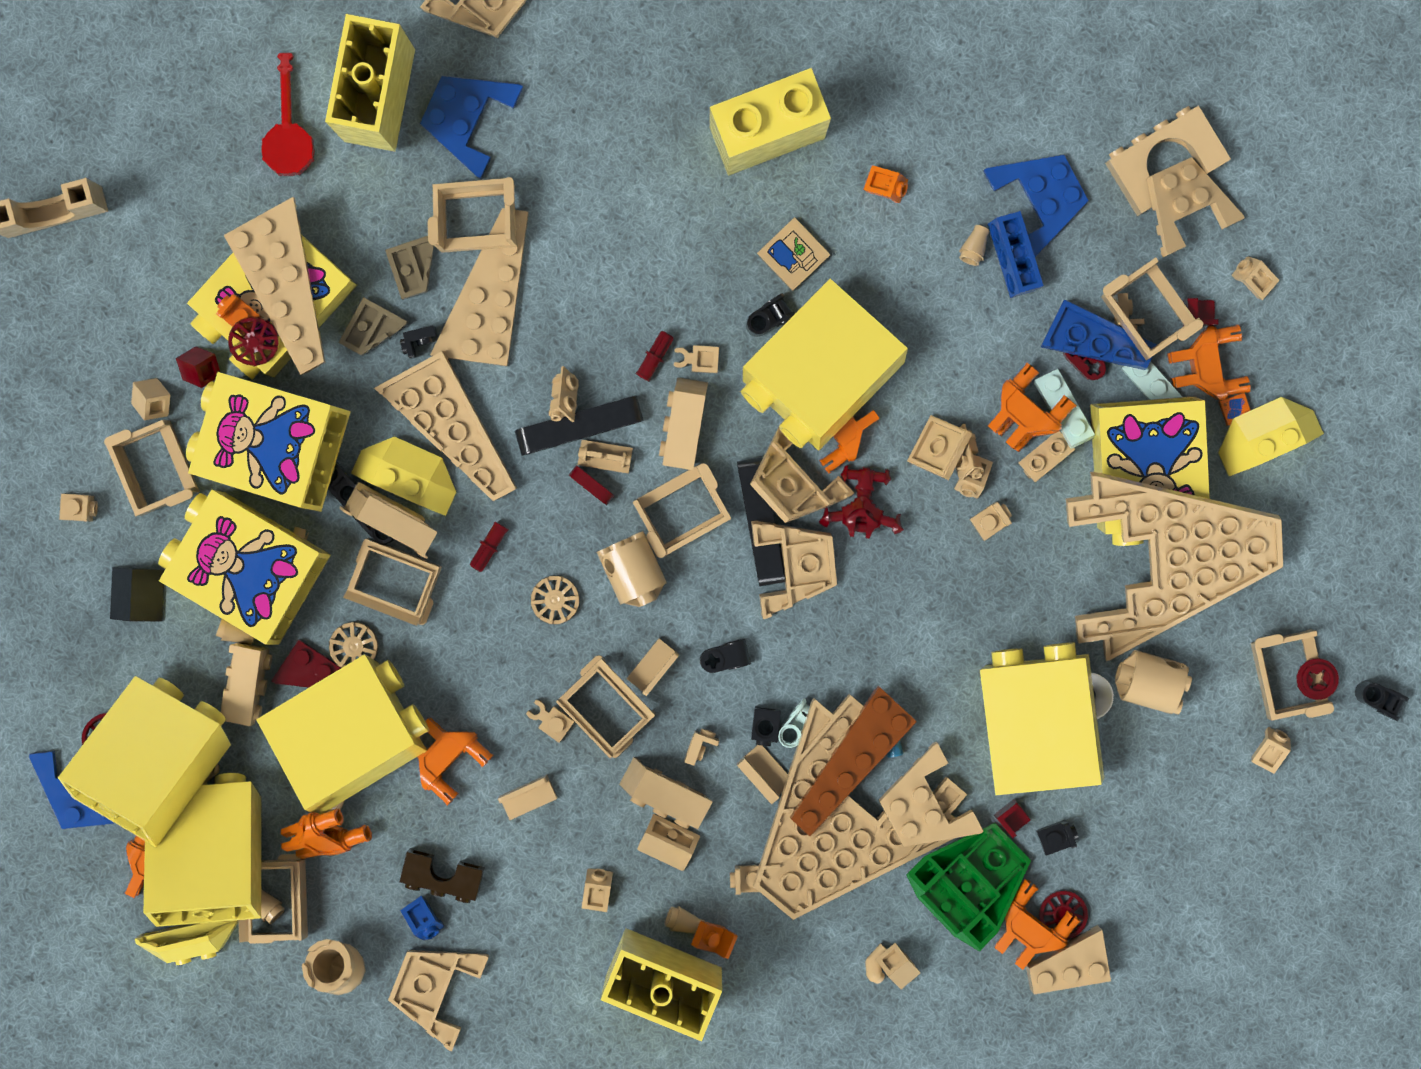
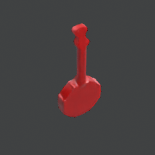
[261,53,315,176]

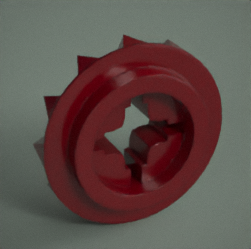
[1296,658,1339,700]

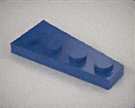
[1041,300,1157,370]

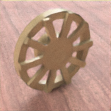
[531,576,579,624]
[329,622,378,668]

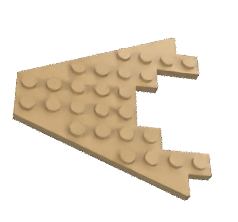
[1066,472,1283,661]
[753,694,967,920]

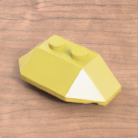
[1218,397,1324,476]
[351,437,456,516]
[135,920,238,965]

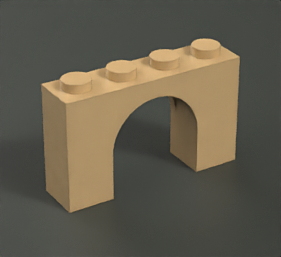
[1105,105,1231,216]
[0,178,109,238]

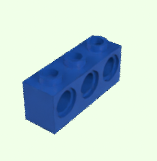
[988,211,1044,298]

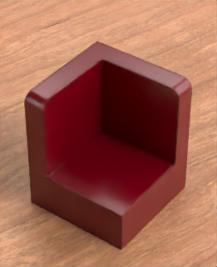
[1183,298,1219,326]
[176,347,221,388]
[994,799,1031,838]

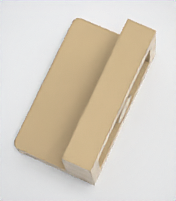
[627,638,679,696]
[737,745,788,804]
[498,775,557,820]
[637,814,700,871]

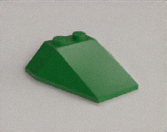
[906,823,1031,951]

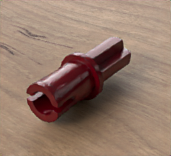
[635,331,674,382]
[470,521,509,572]

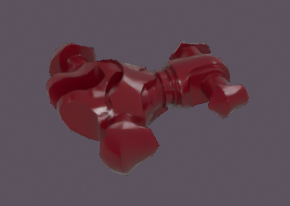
[819,465,904,539]

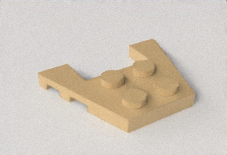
[420,0,527,38]
[1147,157,1245,258]
[750,427,854,523]
[751,521,837,619]
[879,742,984,847]
[388,950,489,1051]

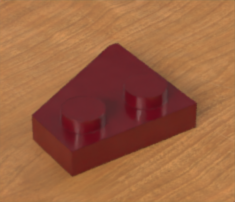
[271,639,341,688]

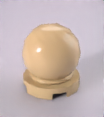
[302,939,365,995]

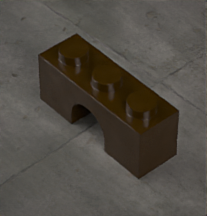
[399,849,485,903]

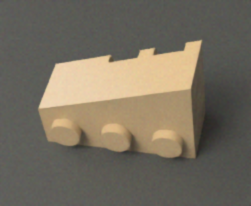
[659,378,708,470]
[221,643,272,726]
[619,757,712,829]
[1026,925,1111,994]

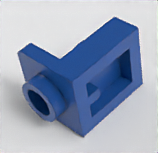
[400,896,444,940]

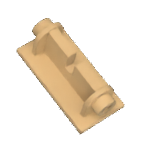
[549,366,579,422]
[956,424,984,481]
[1018,431,1075,482]
[577,440,633,474]

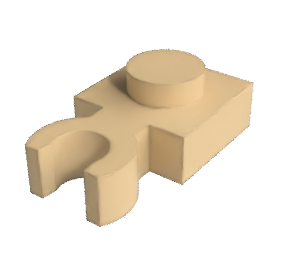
[674,345,719,374]
[526,700,575,743]

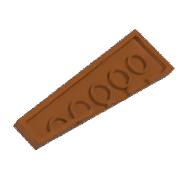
[790,686,917,836]

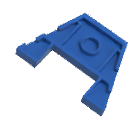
[420,76,523,179]
[983,155,1089,257]
[29,751,114,829]

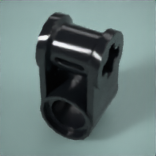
[746,293,795,337]
[700,639,751,673]
[1355,681,1410,722]

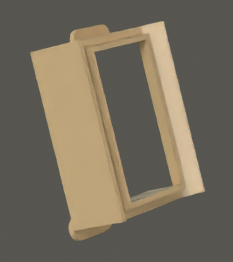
[428,177,518,253]
[1101,257,1203,360]
[104,420,200,516]
[633,463,731,558]
[340,482,437,559]
[343,538,442,626]
[1251,629,1334,721]
[556,656,656,758]
[238,854,308,944]

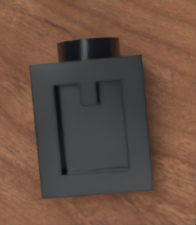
[400,325,438,359]
[1036,820,1079,856]

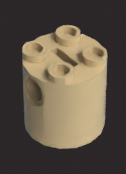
[597,531,667,607]
[1115,650,1192,715]

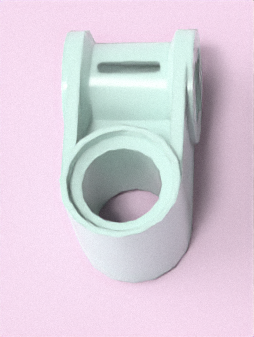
[778,698,810,748]

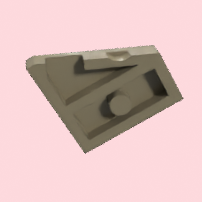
[385,236,434,300]
[338,297,408,356]

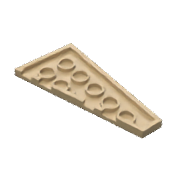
[224,197,325,375]
[430,208,529,366]
[374,351,517,501]

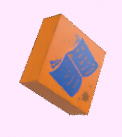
[1218,393,1250,426]

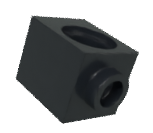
[751,707,781,746]

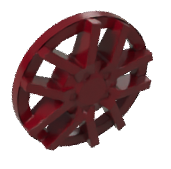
[228,316,279,367]
[1039,890,1088,939]

